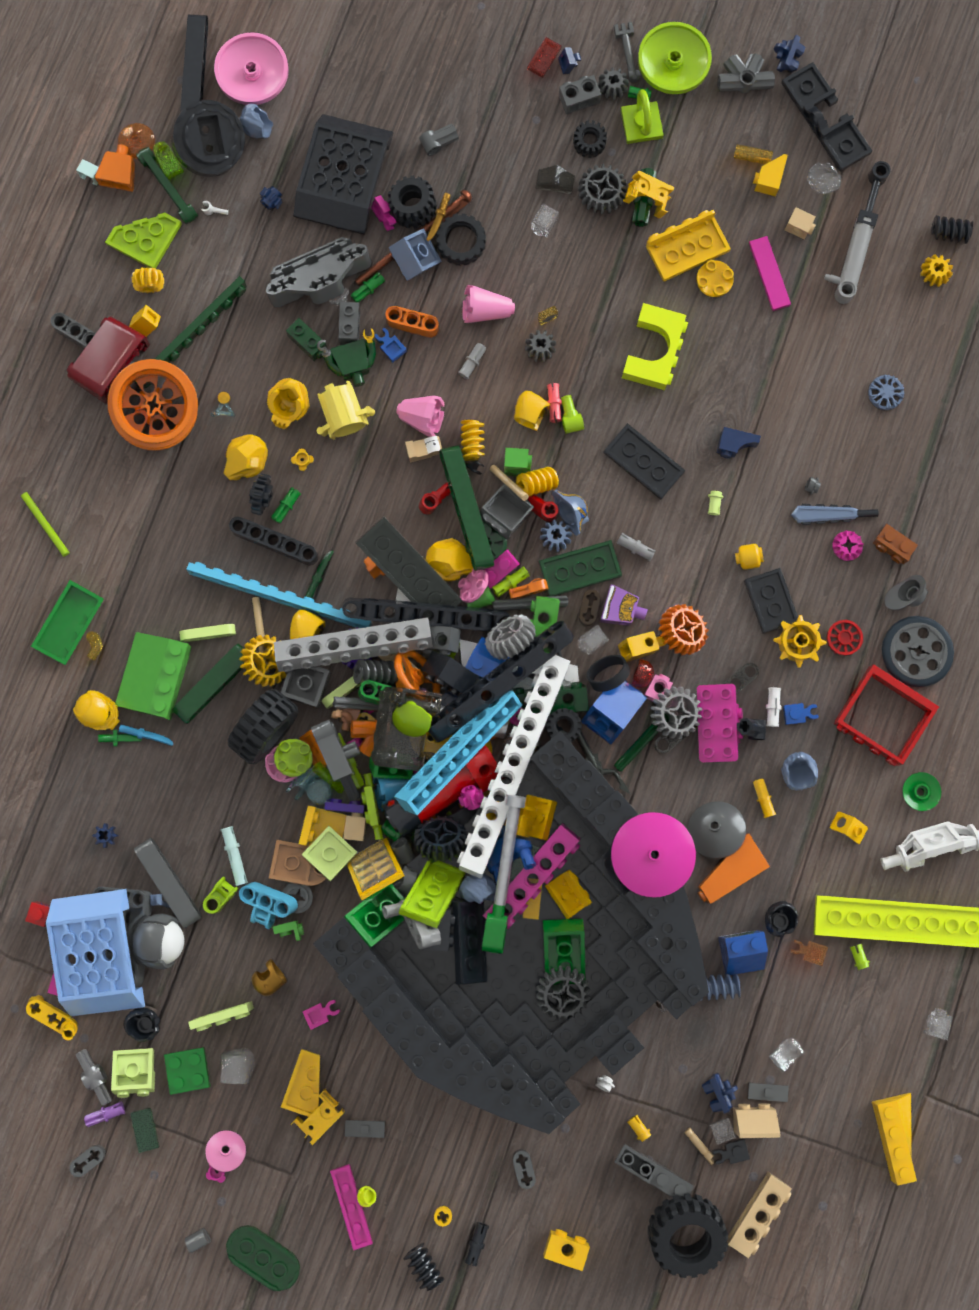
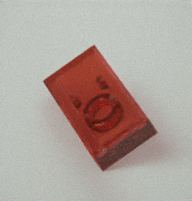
[527,37,562,78]

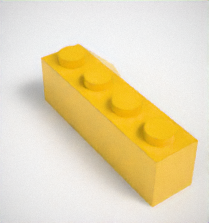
[872,1093,917,1186]

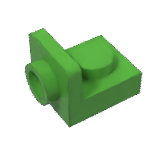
[273,920,304,941]

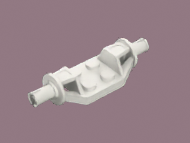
[880,822,979,872]

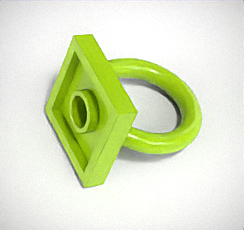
[621,89,664,144]

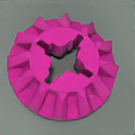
[832,530,864,561]

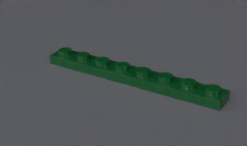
[134,276,247,388]

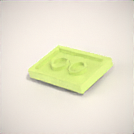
[188,1001,254,1032]

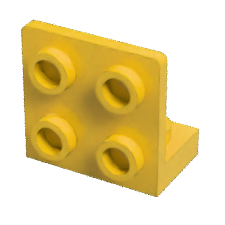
[299,806,346,846]

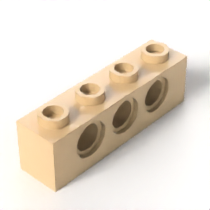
[727,1172,792,1258]

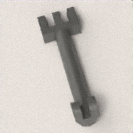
[613,22,640,83]

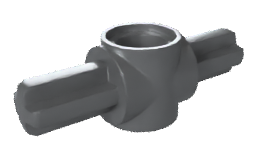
[76,1049,112,1105]

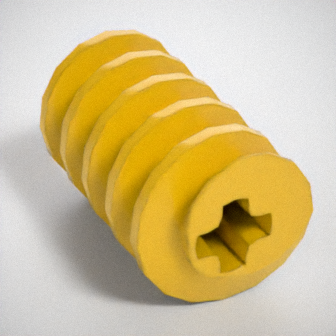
[461,420,485,461]
[516,467,559,496]

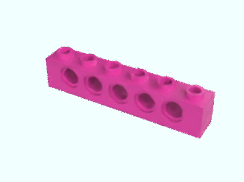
[483,823,581,930]

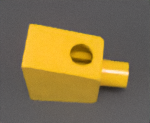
[618,631,666,662]

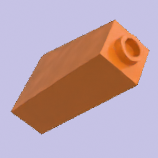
[698,833,770,904]

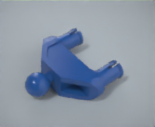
[487,825,537,885]

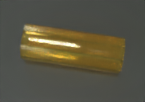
[734,144,773,164]

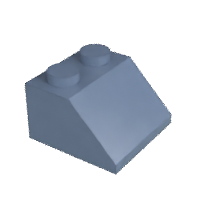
[388,228,442,281]

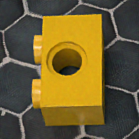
[543,1229,590,1271]

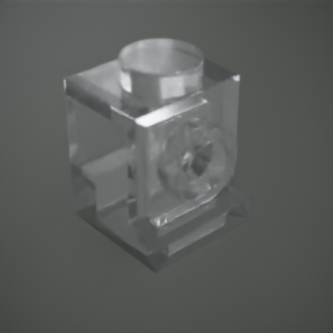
[923,1008,953,1040]

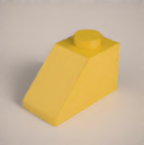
[753,154,788,197]

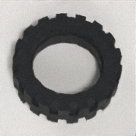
[437,213,486,266]

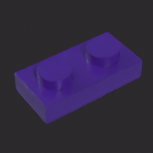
[325,799,365,814]

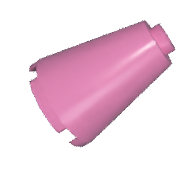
[462,285,515,323]

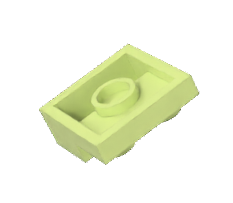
[111,1048,155,1098]

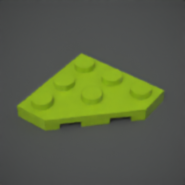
[105,213,182,268]

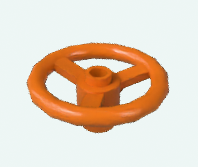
[394,650,440,702]

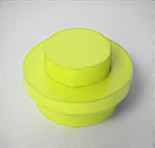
[357,1186,376,1207]

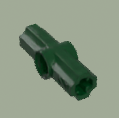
[632,168,656,227]

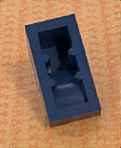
[716,427,761,458]

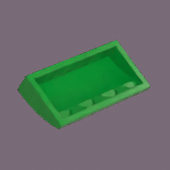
[31,580,104,665]

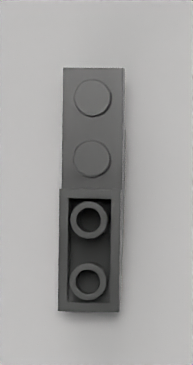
[614,1144,694,1197]

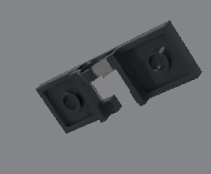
[781,62,872,172]

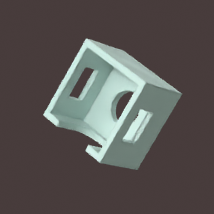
[76,159,99,186]

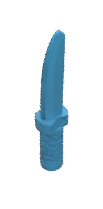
[119,724,173,746]

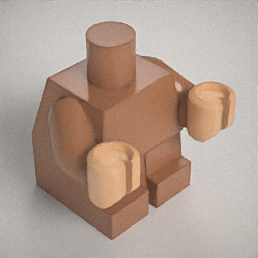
[331,709,360,731]

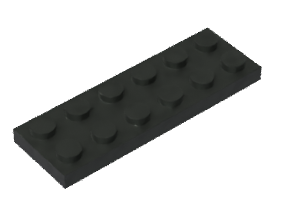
[356,516,463,618]

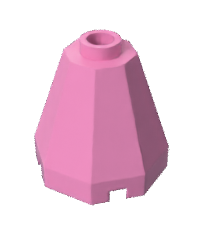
[397,396,444,437]

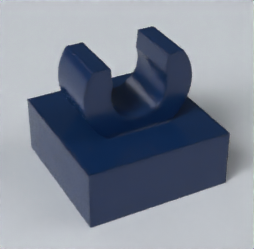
[558,47,581,74]

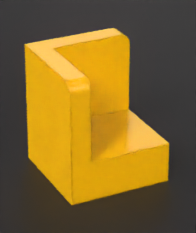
[129,305,161,337]

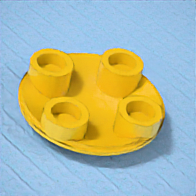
[696,260,734,297]

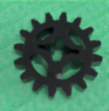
[249,473,273,515]

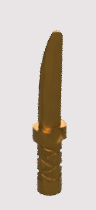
[426,193,451,241]

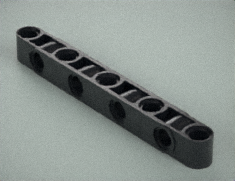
[342,597,511,631]
[428,620,574,742]

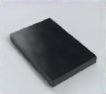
[744,568,798,634]

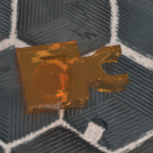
[791,940,828,966]

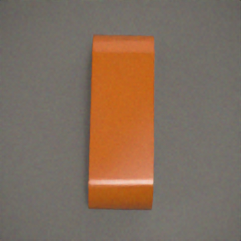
[386,306,439,338]

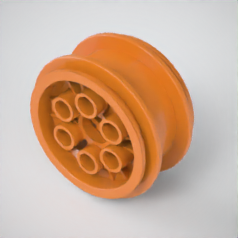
[108,359,198,450]

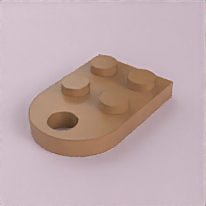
[269,840,327,886]

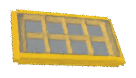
[347,838,405,900]

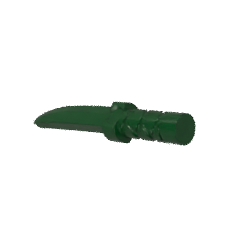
[305,550,334,598]

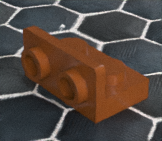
[873,524,918,565]

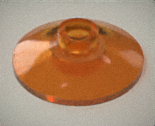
[118,123,155,159]

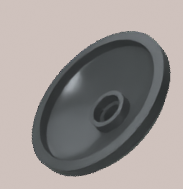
[688,801,746,859]

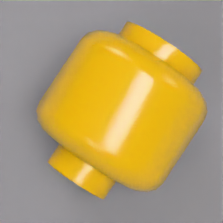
[735,544,764,570]

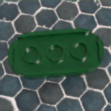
[226,1225,300,1291]

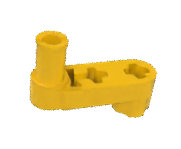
[26,995,78,1040]

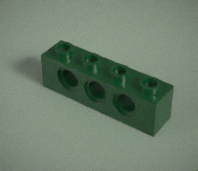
[513,682,589,717]

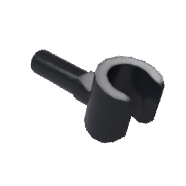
[465,461,484,475]

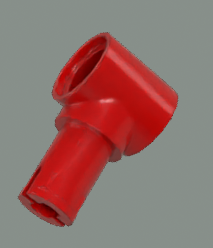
[419,482,451,515]

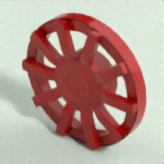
[827,620,863,656]

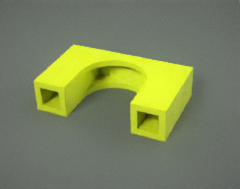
[622,303,688,390]

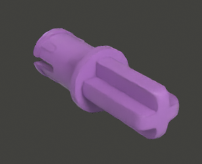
[84,1101,125,1127]

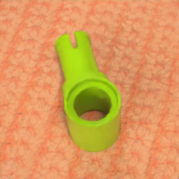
[561,395,584,434]

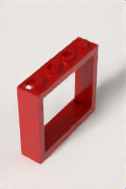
[833,664,939,766]

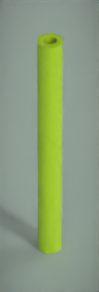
[21,492,70,557]

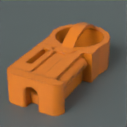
[509,578,549,599]

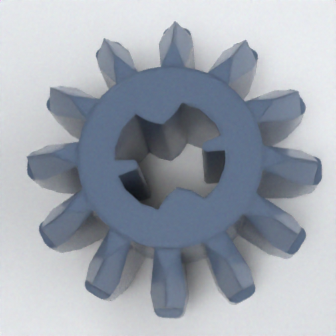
[540,520,572,552]

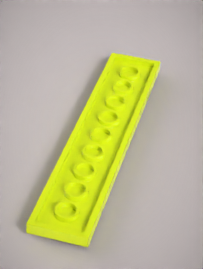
[814,895,979,948]

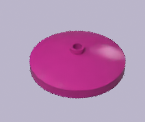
[611,812,696,897]

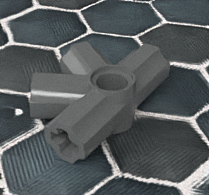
[717,53,775,93]

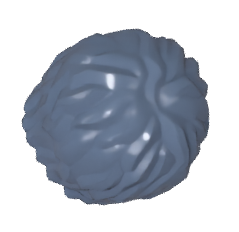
[239,103,273,139]
[781,752,818,791]
[459,874,496,904]

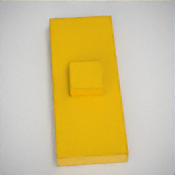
[523,878,542,920]

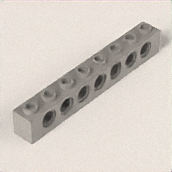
[274,618,433,672]

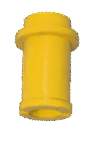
[627,1115,651,1142]

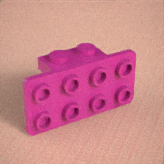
[697,684,743,763]

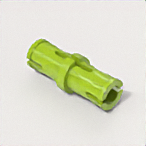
[492,566,530,597]

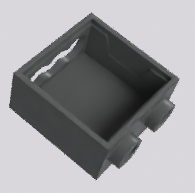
[480,484,534,540]

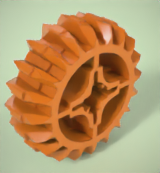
[658,604,709,656]

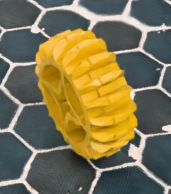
[239,635,287,687]

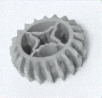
[485,614,536,660]
[650,686,703,739]

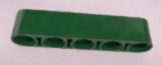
[172,643,244,724]

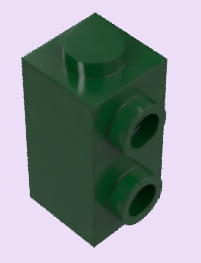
[286,318,327,361]

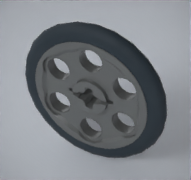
[882,616,954,688]

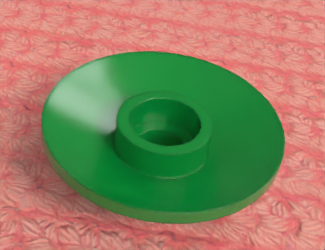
[902,772,942,811]

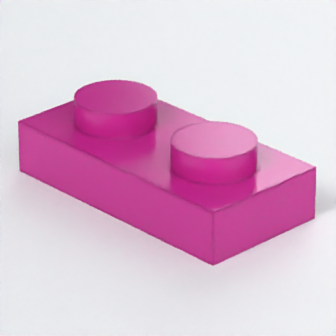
[484,550,520,589]

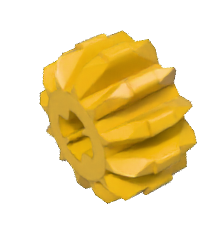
[920,254,953,287]
[132,267,164,294]

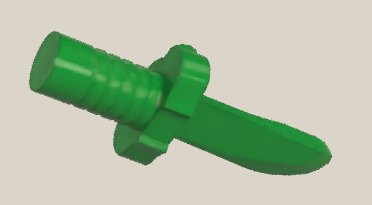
[98,730,142,747]

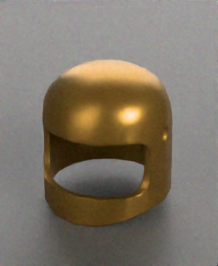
[251,959,287,996]

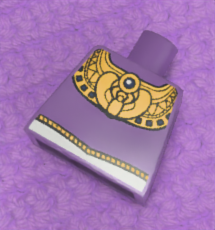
[600,585,647,626]

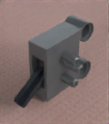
[311,720,360,802]

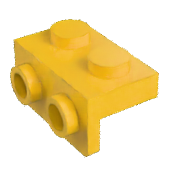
[525,794,557,841]
[545,870,592,919]

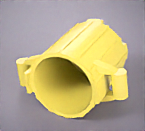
[317,381,375,440]

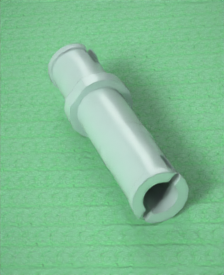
[221,826,248,886]

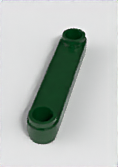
[136,147,198,224]

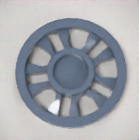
[868,375,904,410]

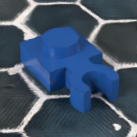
[375,328,407,363]
[783,703,819,725]

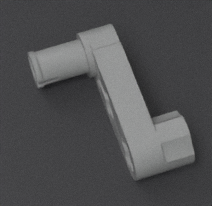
[382,900,441,949]

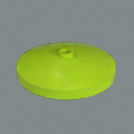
[638,22,712,94]

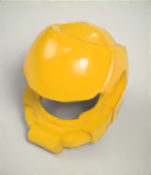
[73,690,120,730]

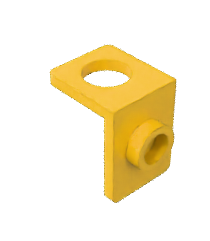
[830,812,868,844]

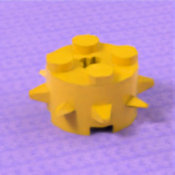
[773,615,826,668]

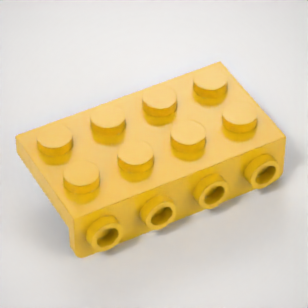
[646,210,731,282]

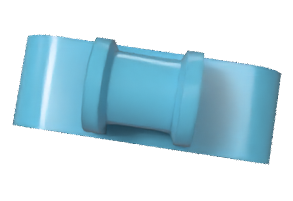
[239,882,298,929]

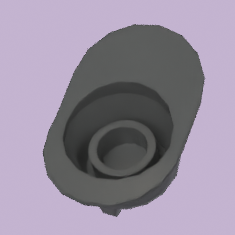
[884,575,928,610]

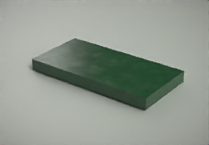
[539,540,622,597]

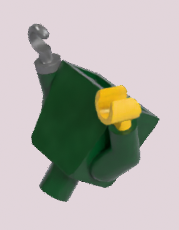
[317,329,376,387]

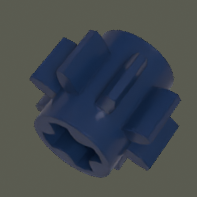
[260,186,283,210]
[92,823,119,848]

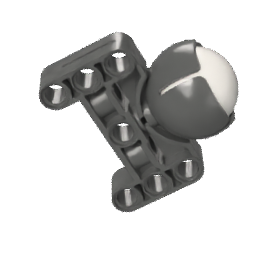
[93,887,184,988]

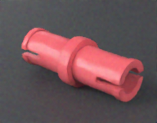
[547,383,562,423]

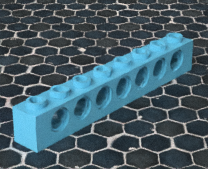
[394,690,522,815]

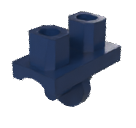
[774,35,806,73]
[702,1073,738,1113]

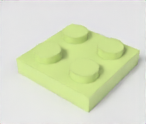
[302,826,357,882]

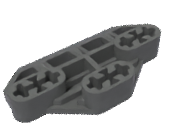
[266,237,372,307]

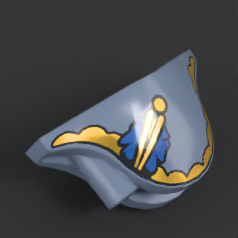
[552,490,589,536]

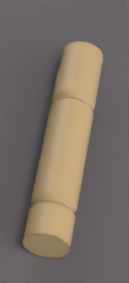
[684,1127,714,1165]

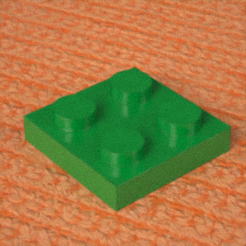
[164,1047,211,1095]

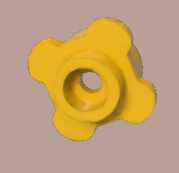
[291,449,314,471]

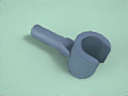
[150,894,170,908]

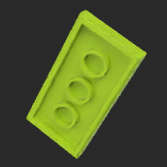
[399,859,466,928]

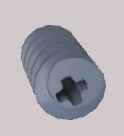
[700,974,740,1001]

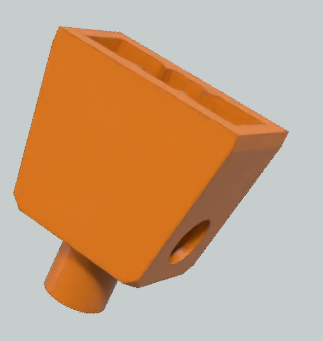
[95,144,135,192]

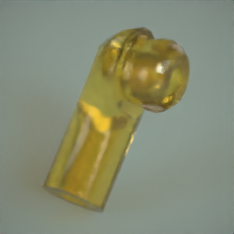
[86,631,103,661]

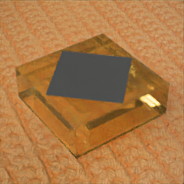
[538,306,558,325]

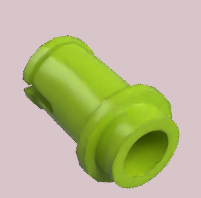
[850,944,870,970]

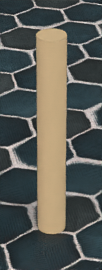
[490,465,529,501]

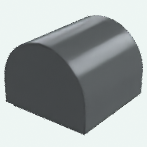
[185,1228,212,1253]

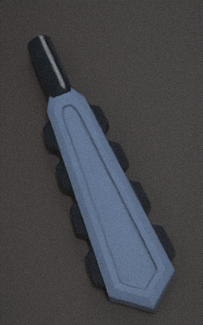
[791,503,879,525]

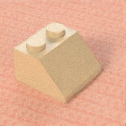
[733,1103,780,1138]

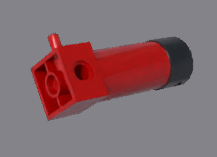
[381,745,505,838]

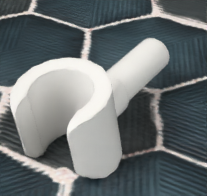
[201,201,228,215]

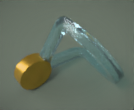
[211,392,235,417]

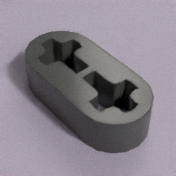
[70,1145,106,1177]
[513,1149,536,1189]

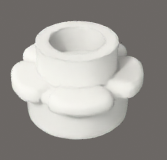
[596,1075,615,1093]

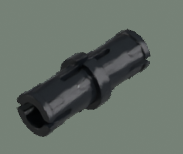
[465,1222,489,1267]

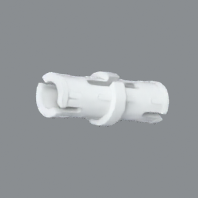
[766,687,781,727]

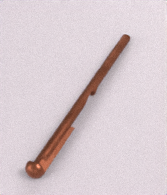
[355,190,472,286]

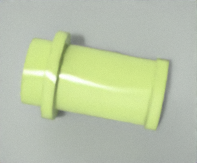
[708,491,723,516]

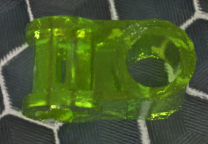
[153,141,184,180]

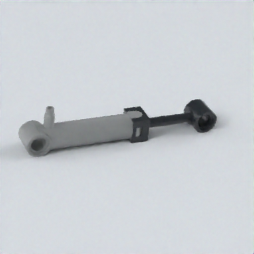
[824,161,891,304]

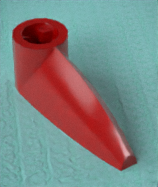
[527,494,558,522]

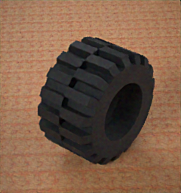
[387,176,437,229]

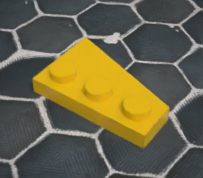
[281,1049,320,1117]

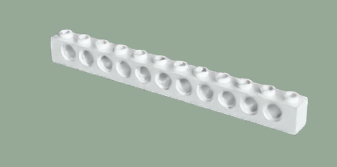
[457,655,570,879]

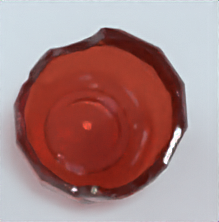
[631,659,654,688]

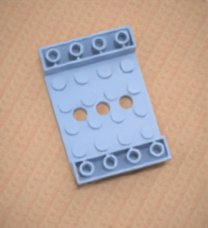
[46,889,145,1016]

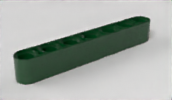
[439,445,494,571]

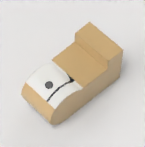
[405,436,442,463]

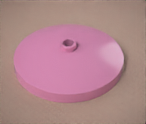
[214,33,289,105]

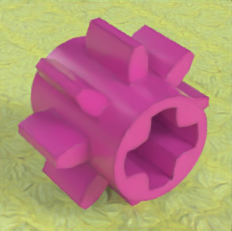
[458,785,484,810]

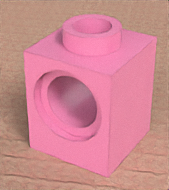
[644,674,673,702]

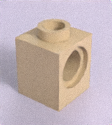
[785,208,816,240]
[343,812,367,841]

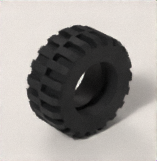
[227,689,299,764]
[648,1193,728,1278]

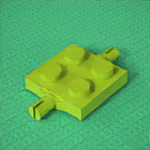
[361,773,383,840]

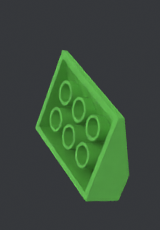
[115,632,192,720]

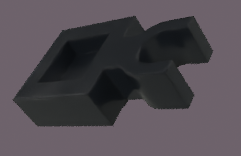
[712,1138,750,1165]

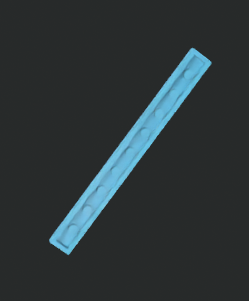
[187,562,372,628]

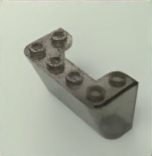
[371,687,442,771]

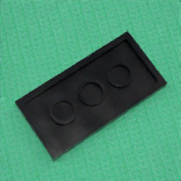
[603,423,686,500]
[452,901,487,985]

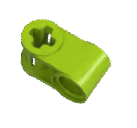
[203,876,239,914]

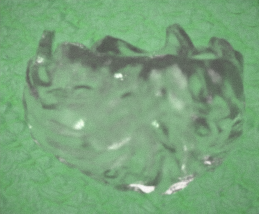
[807,162,842,194]

